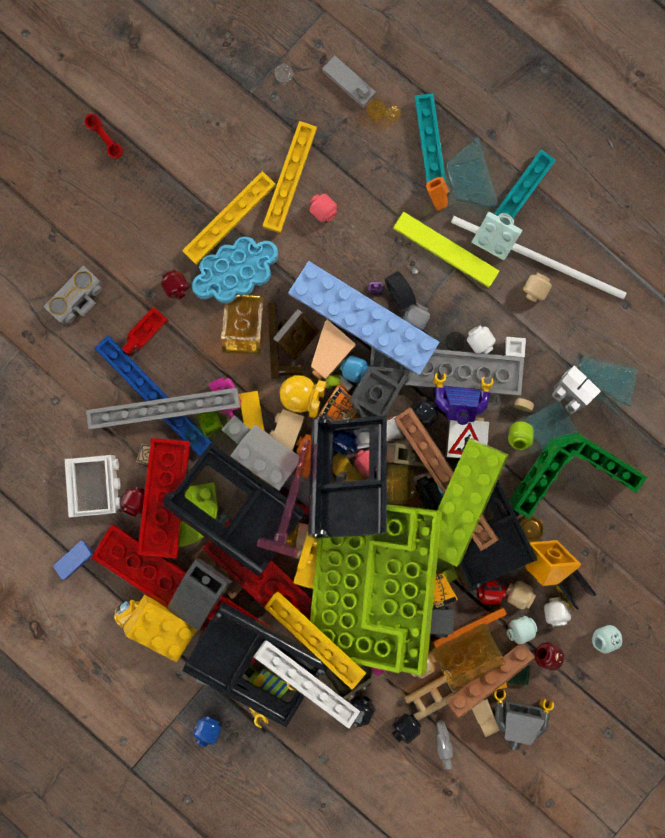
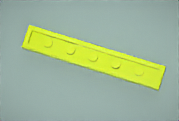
[393,212,499,288]

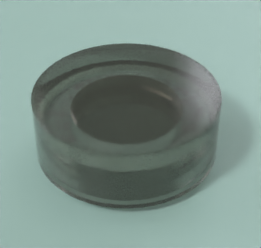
[446,332,465,351]

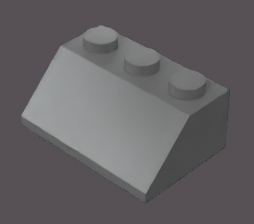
[231,425,303,490]

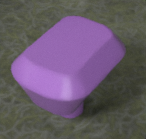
[368,282,383,293]

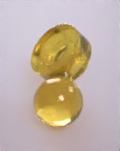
[367,99,401,121]

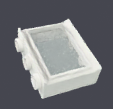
[65,455,122,517]

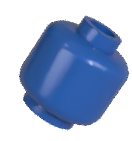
[192,716,222,747]

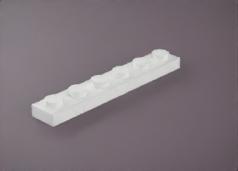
[253,640,360,728]

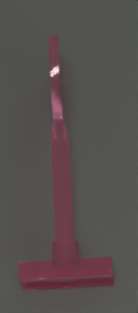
[257,440,310,557]

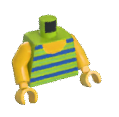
[244,665,297,728]

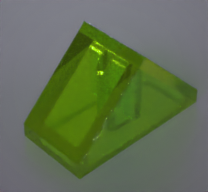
[196,411,224,437]

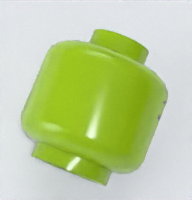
[508,421,534,450]

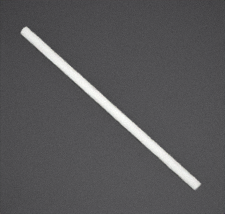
[451,216,626,299]

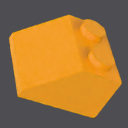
[525,540,581,586]

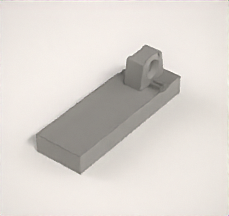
[322,56,376,108]

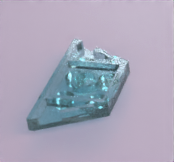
[446,137,498,208]

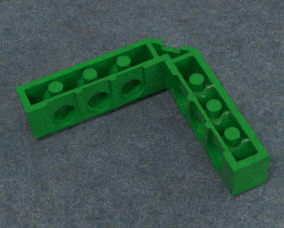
[509,432,648,519]

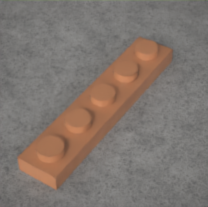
[446,644,535,719]

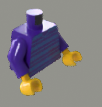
[433,373,493,425]

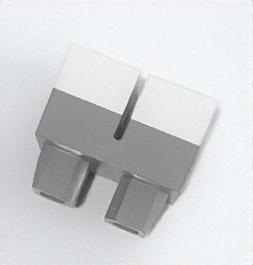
[552,366,600,414]

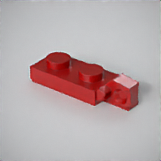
[122,307,169,355]

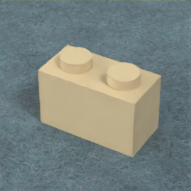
[269,409,305,451]

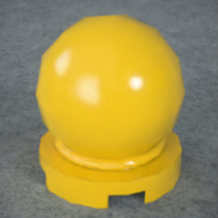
[279,375,326,418]

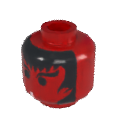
[477,579,506,605]

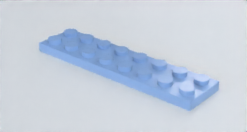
[288,261,440,375]

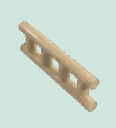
[404,659,475,721]

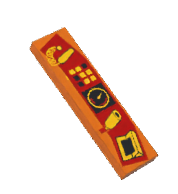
[431,606,506,648]

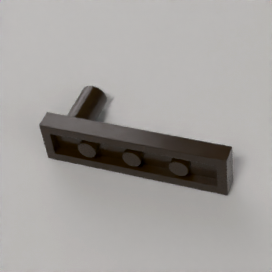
[268,302,302,381]

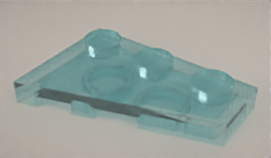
[578,356,638,407]

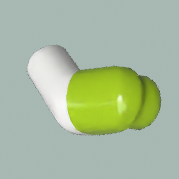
[325,375,353,393]

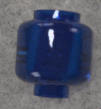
[333,430,359,456]

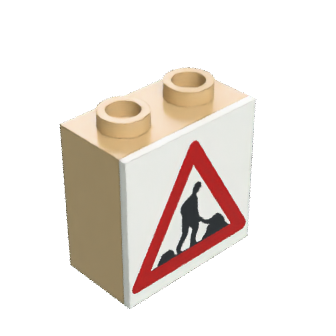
[445,417,489,459]

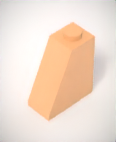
[311,319,356,380]

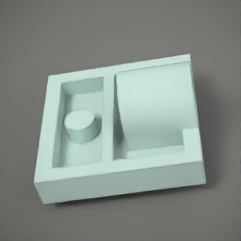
[471,212,522,260]

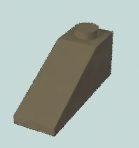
[387,443,444,467]

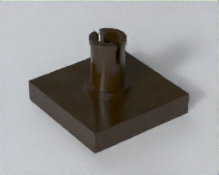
[273,309,319,360]

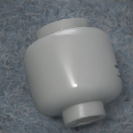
[402,303,430,330]

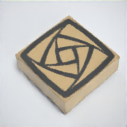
[136,443,150,465]

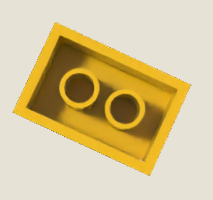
[123,595,197,662]

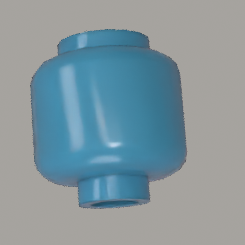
[340,356,369,383]

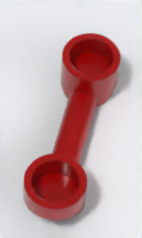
[84,114,124,159]

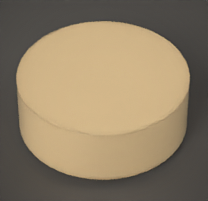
[514,398,534,412]

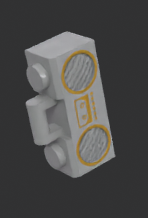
[44,265,104,325]

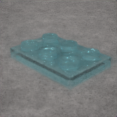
[525,400,579,459]

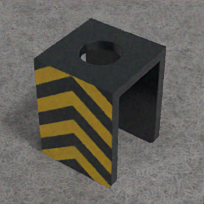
[554,570,597,610]

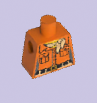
[318,385,360,421]

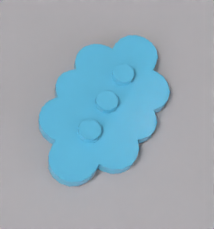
[192,237,279,304]

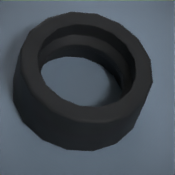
[385,271,416,310]

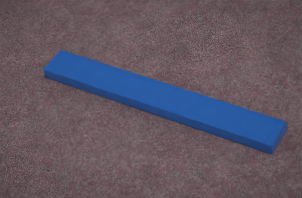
[94,335,214,457]

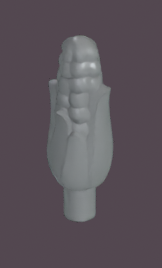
[436,720,453,769]

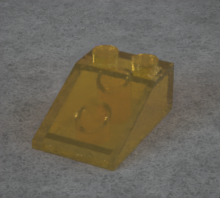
[221,295,264,355]

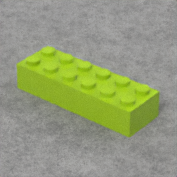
[437,438,509,567]

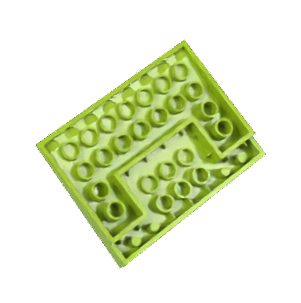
[310,504,442,675]

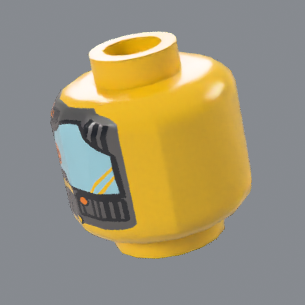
[114,599,139,628]

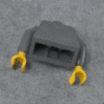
[493,690,554,750]

